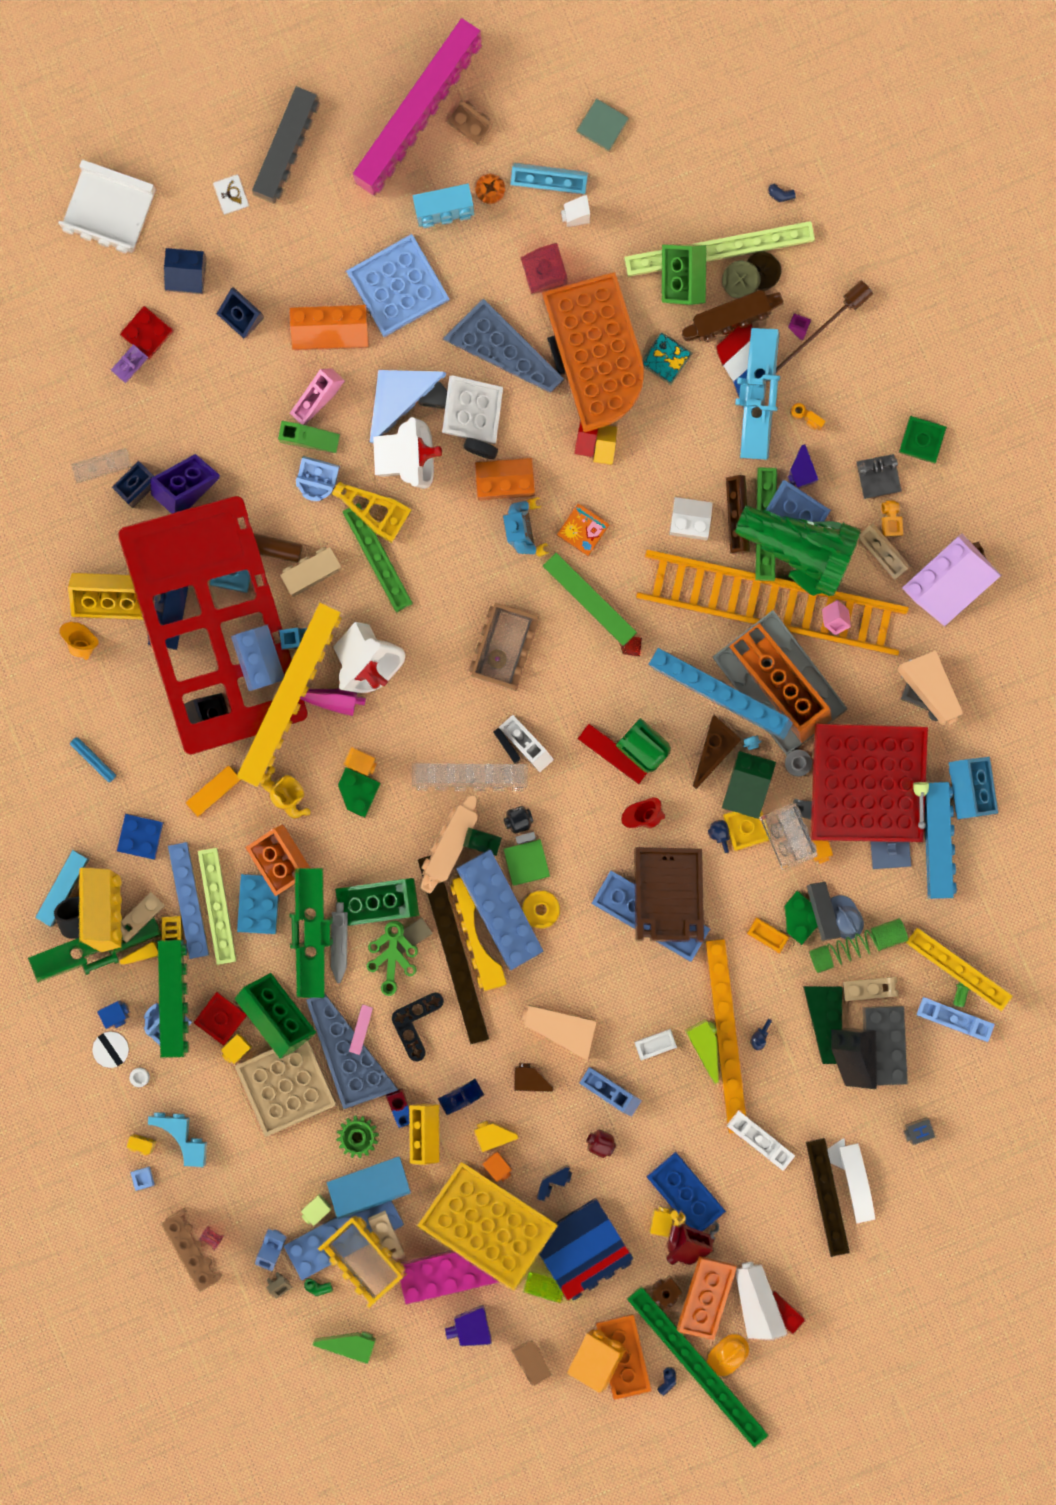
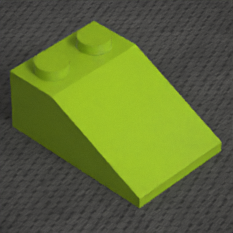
[685,1019,718,1084]

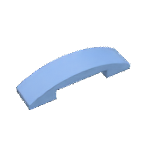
[916,997,995,1042]

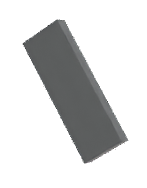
[807,882,841,941]

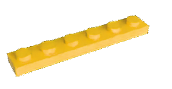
[906,927,1013,1012]

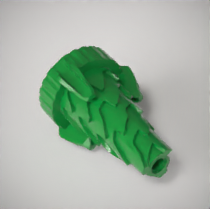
[735,505,861,596]

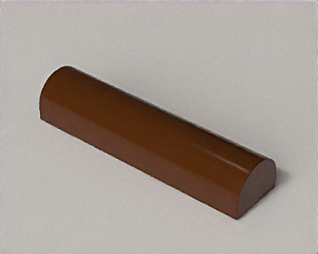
[726,475,750,554]
[254,534,303,563]

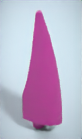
[300,688,366,716]

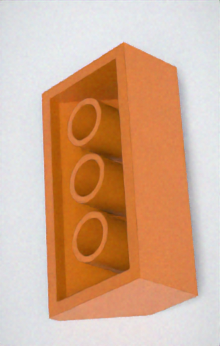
[289,305,369,350]

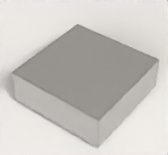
[515,832,536,844]

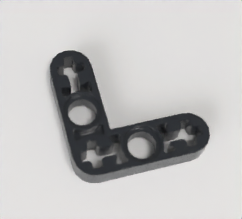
[391,992,444,1062]

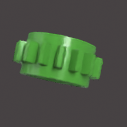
[336,1115,379,1158]

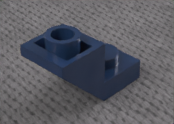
[537,1165,572,1201]

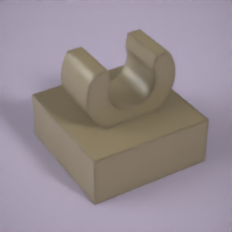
[266,1272,292,1299]

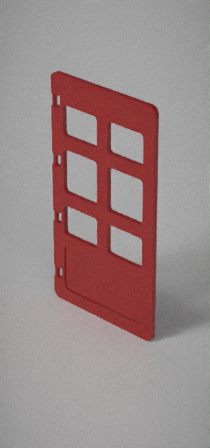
[118,496,308,755]

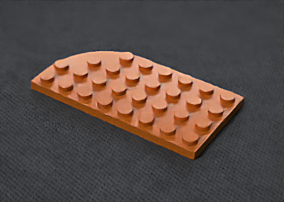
[542,272,644,432]

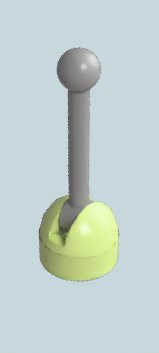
[913,782,929,829]

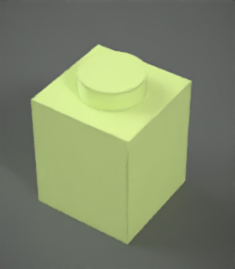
[301,1194,332,1226]

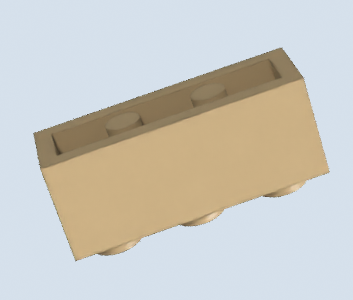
[280,547,342,597]

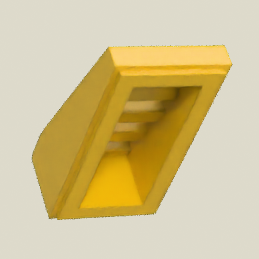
[162,916,182,941]
[119,941,158,965]

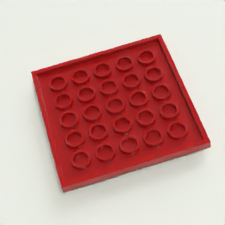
[810,724,928,842]

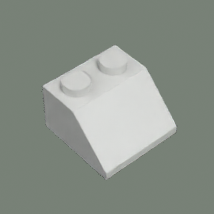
[669,497,713,541]

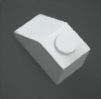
[561,195,590,227]

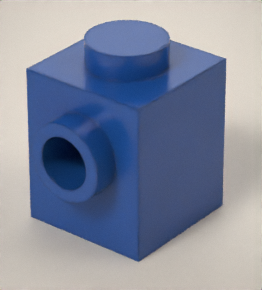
[97,1000,130,1029]

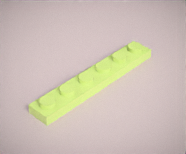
[198,848,237,965]

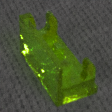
[522,1271,563,1303]

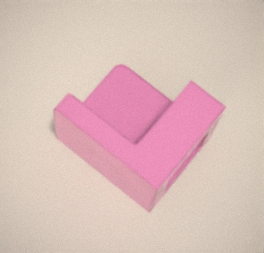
[822,600,851,635]

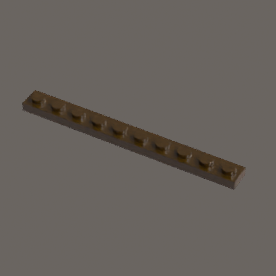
[417,856,489,1044]

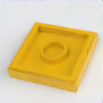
[723,810,771,851]

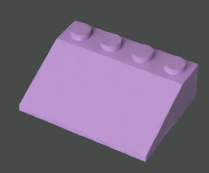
[902,533,1001,626]

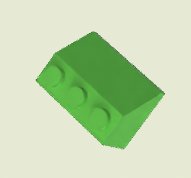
[662,244,706,305]

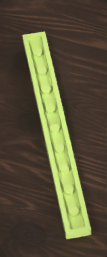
[624,221,815,277]

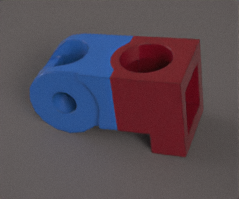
[386,1088,410,1128]

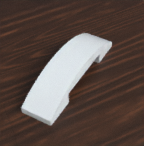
[726,1111,795,1171]
[839,1143,875,1223]

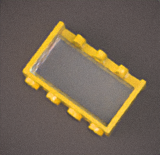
[318,1216,407,1308]

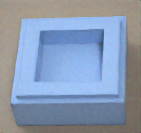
[130,1166,155,1191]

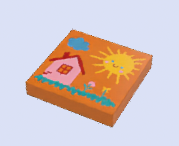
[557,504,610,556]

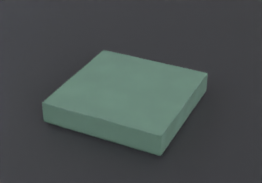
[577,98,629,151]

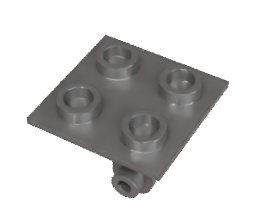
[856,454,901,499]

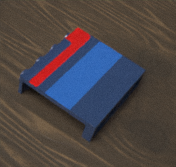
[539,1197,633,1300]

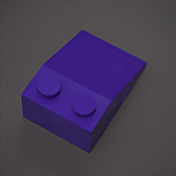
[151,454,220,513]

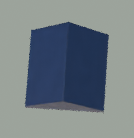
[216,287,264,339]
[112,461,154,508]

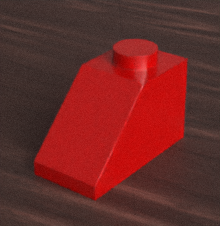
[574,422,599,458]
[772,1290,805,1334]

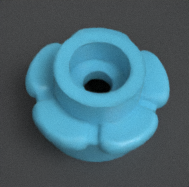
[743,735,762,750]

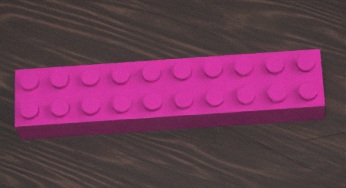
[353,18,482,196]

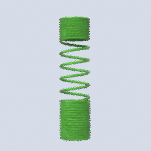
[809,918,908,973]

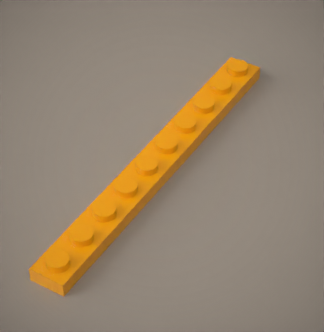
[705,939,746,1133]

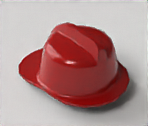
[621,797,665,829]

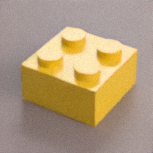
[126,1134,156,1156]

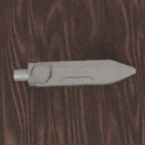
[331,902,348,983]

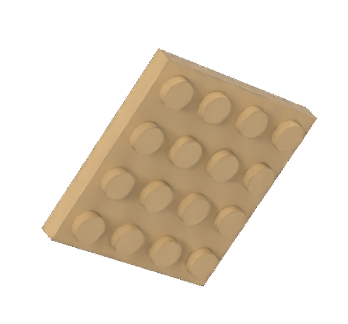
[235,1040,336,1137]

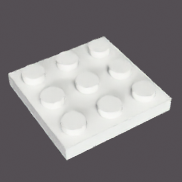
[442,375,503,444]

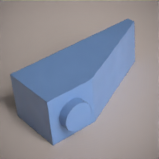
[579,1067,642,1117]

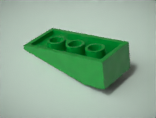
[335,878,419,926]

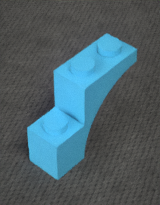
[148,1112,207,1167]

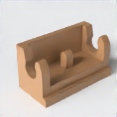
[511,1340,552,1386]

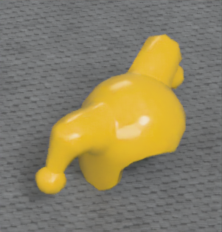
[261,766,311,819]

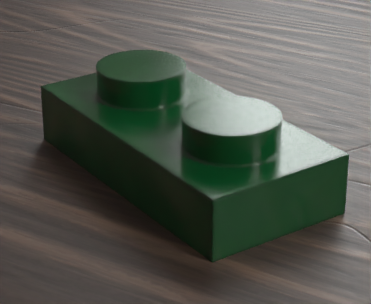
[463,828,502,856]

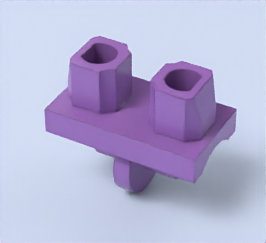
[111,344,148,383]

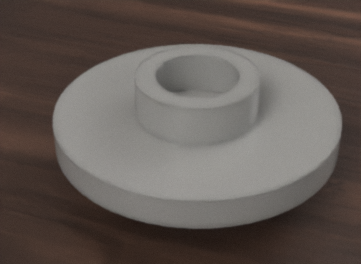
[785,750,812,776]

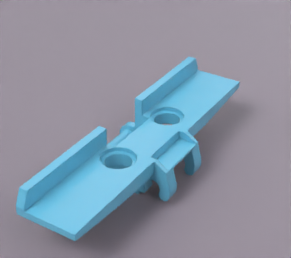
[735,328,780,460]

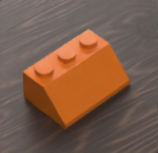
[475,458,535,501]
[245,824,310,896]

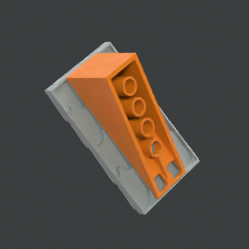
[713,610,847,756]

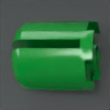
[615,718,671,773]

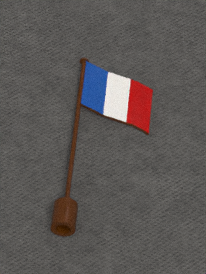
[716,280,873,398]

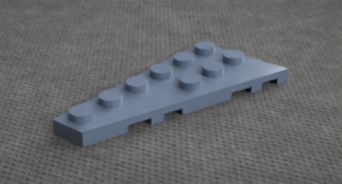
[443,299,564,393]
[306,994,398,1109]

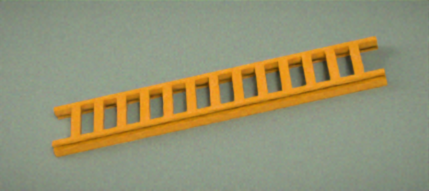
[636,550,909,656]

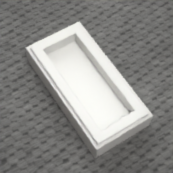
[634,1029,677,1060]

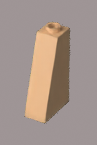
[897,651,963,725]
[521,1005,596,1059]

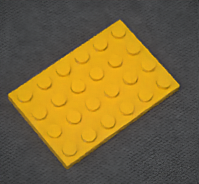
[417,1162,557,1291]

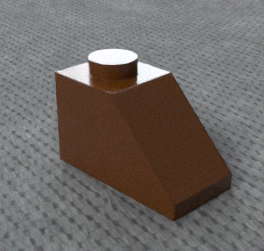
[514,1063,553,1092]

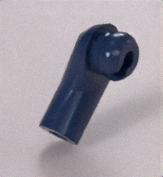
[768,184,796,202]
[657,1367,676,1396]

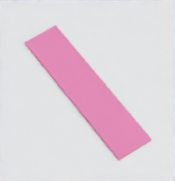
[349,1005,373,1055]

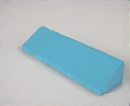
[510,163,588,194]
[35,850,89,927]

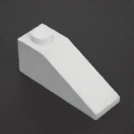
[499,715,554,772]

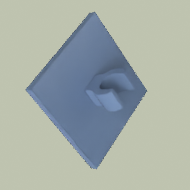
[870,841,911,869]

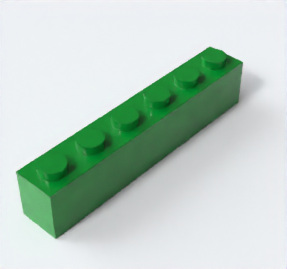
[158,940,189,1058]

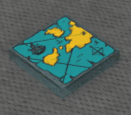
[642,332,693,385]

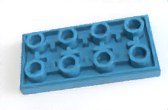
[327,1157,411,1219]

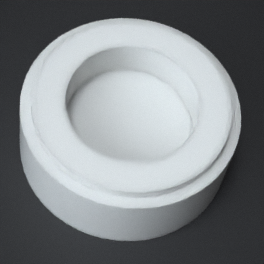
[130,1068,150,1087]

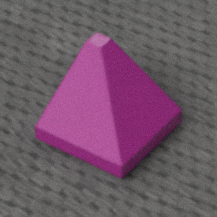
[788,313,811,341]

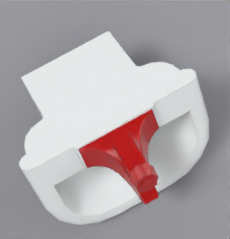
[373,417,442,489]
[333,622,406,693]

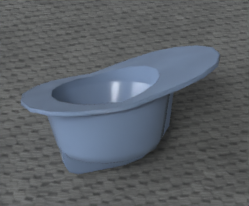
[831,895,864,939]

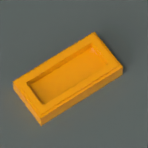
[746,917,790,954]

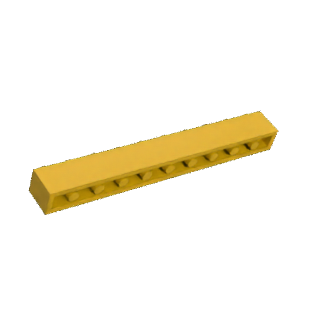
[237,603,342,787]

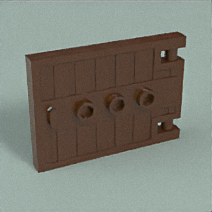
[634,847,704,942]

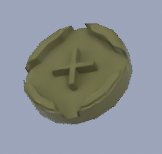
[722,260,760,299]

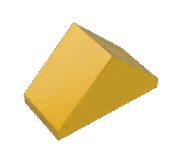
[594,425,618,465]

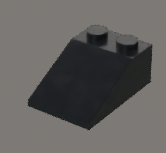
[831,1028,877,1089]

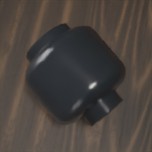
[504,806,533,833]

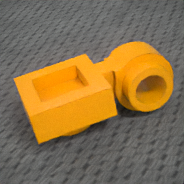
[790,403,826,431]
[881,500,903,537]

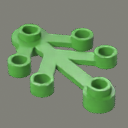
[367,921,418,996]

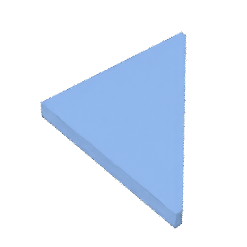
[370,370,446,444]

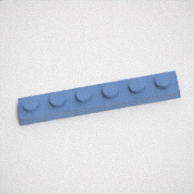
[168,842,209,959]

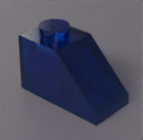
[438,1078,484,1115]

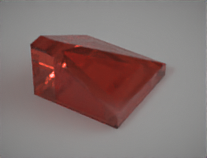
[620,637,642,657]

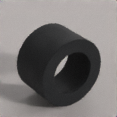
[54,897,80,939]

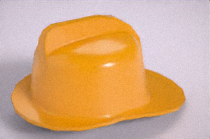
[59,622,99,660]
[707,1334,749,1376]

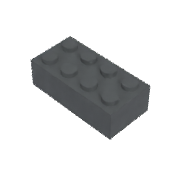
[863,1005,908,1086]

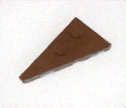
[693,715,741,789]

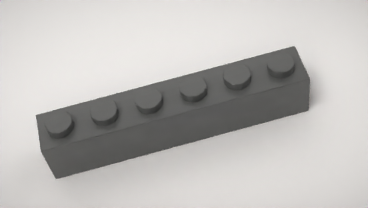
[252,86,320,204]

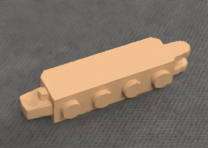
[420,795,478,894]

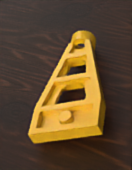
[332,481,412,543]

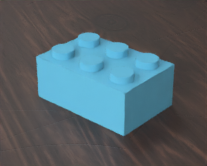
[412,183,474,228]

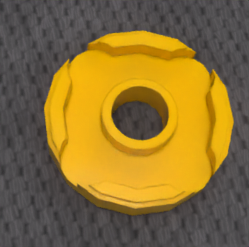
[522,891,560,929]

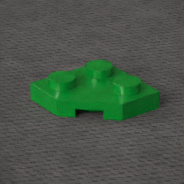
[338,768,381,818]
[784,891,818,945]

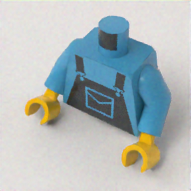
[503,497,549,557]

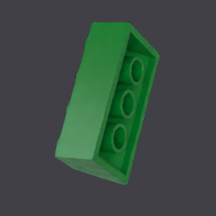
[235,973,317,1059]

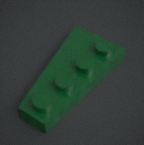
[803,986,842,1064]

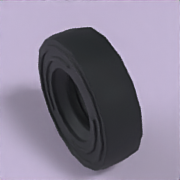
[463,438,498,459]

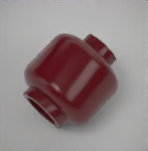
[586,1129,616,1158]

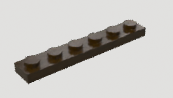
[805,1138,850,1257]

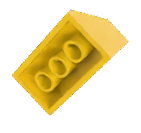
[68,573,143,620]
[79,868,122,952]

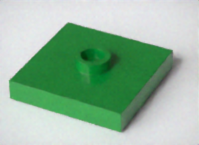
[898,416,947,464]

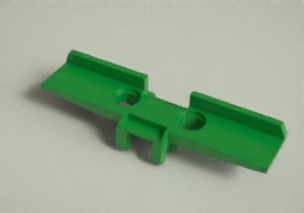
[289,868,333,998]
[28,917,161,983]

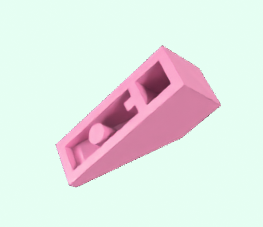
[290,368,345,425]

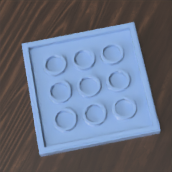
[346,234,450,337]

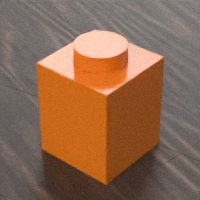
[482,1150,512,1182]

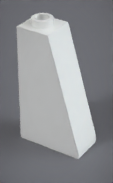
[735,1262,787,1340]

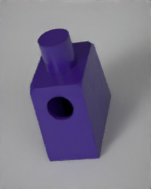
[445,1305,492,1346]

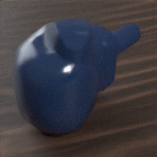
[708,820,730,853]
[750,1019,772,1050]

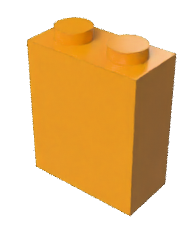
[567,1329,626,1393]

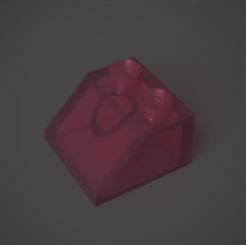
[521,243,568,294]

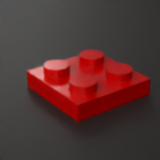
[120,306,174,360]
[193,992,247,1046]

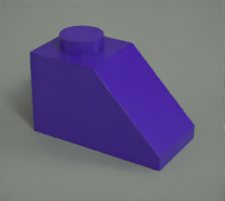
[787,444,819,489]

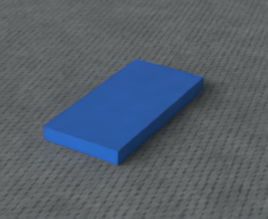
[646,1151,726,1232]

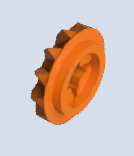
[475,173,505,204]

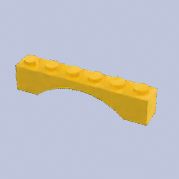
[450,877,507,991]

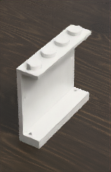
[58,160,156,253]

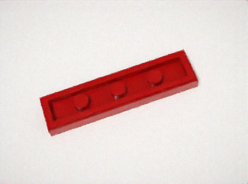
[577,724,647,785]

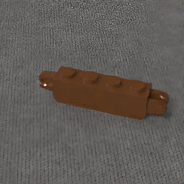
[682,290,784,342]

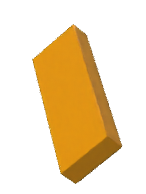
[185,765,241,817]

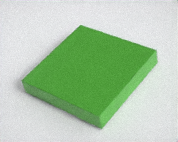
[504,839,550,886]

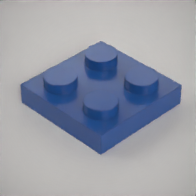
[117,814,164,860]

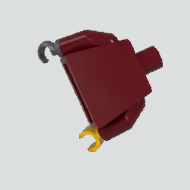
[666,1210,719,1265]

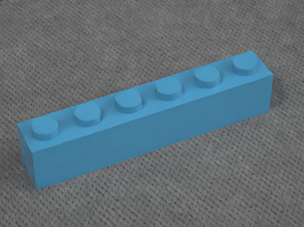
[924,782,957,899]

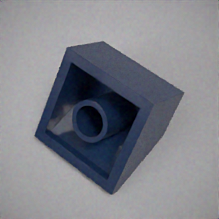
[164,248,207,294]

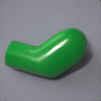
[304,1279,333,1296]

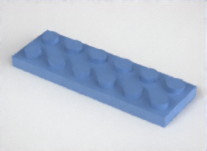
[456,850,544,970]
[591,870,710,962]
[284,1200,404,1280]

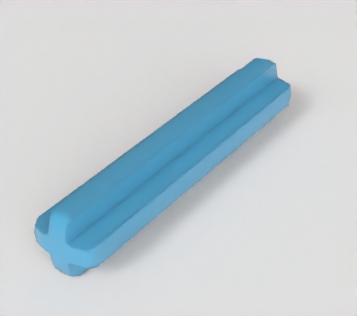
[70,737,116,782]

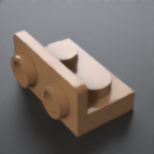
[448,100,491,146]

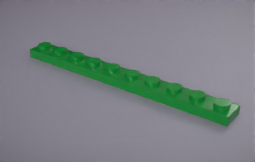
[627,1286,769,1448]

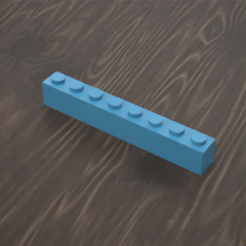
[649,648,793,740]

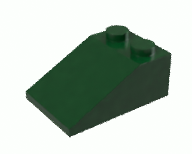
[722,751,776,819]

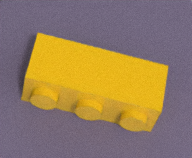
[409,1103,440,1165]

